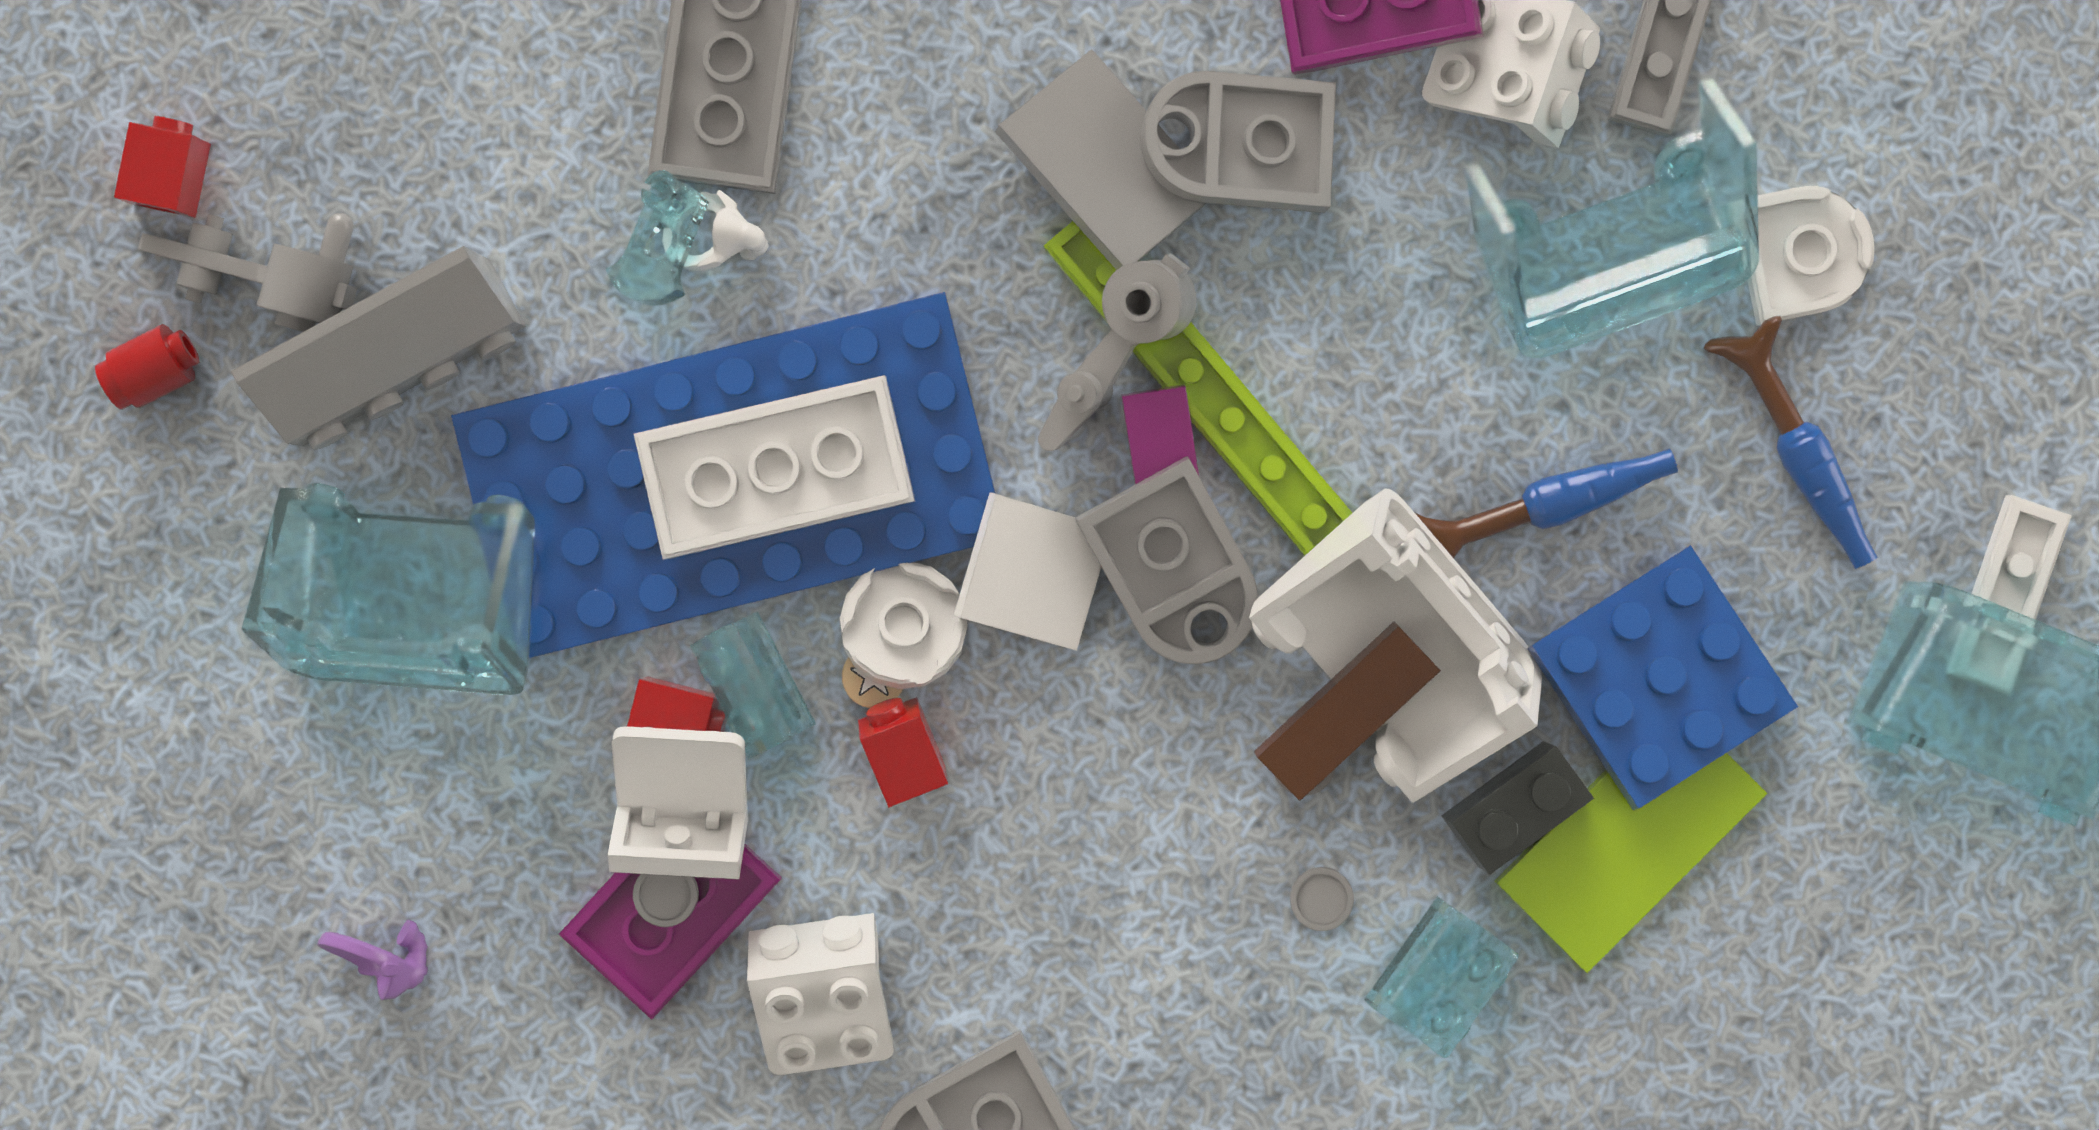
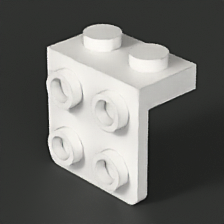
[1422,0,1600,148]
[608,727,748,879]
[747,913,894,1075]

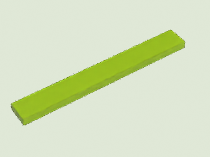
[1043,221,1352,556]

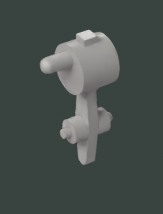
[138,213,358,332]
[1038,254,1197,451]

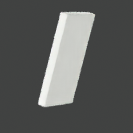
[634,375,915,560]

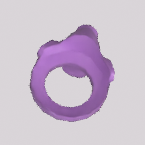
[317,920,428,1000]

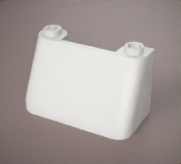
[1249,489,1542,803]

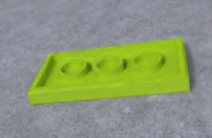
[1494,753,1768,973]

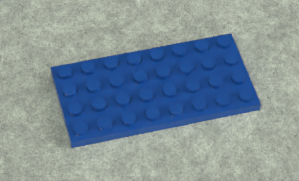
[451,292,996,662]

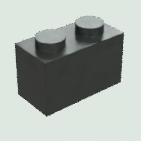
[1441,741,1595,875]

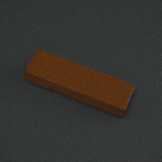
[1254,621,1441,801]

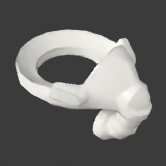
[662,190,769,271]

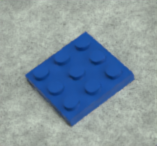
[1527,545,1798,810]

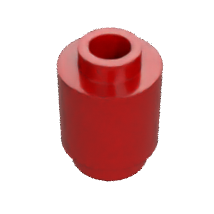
[95,324,200,410]

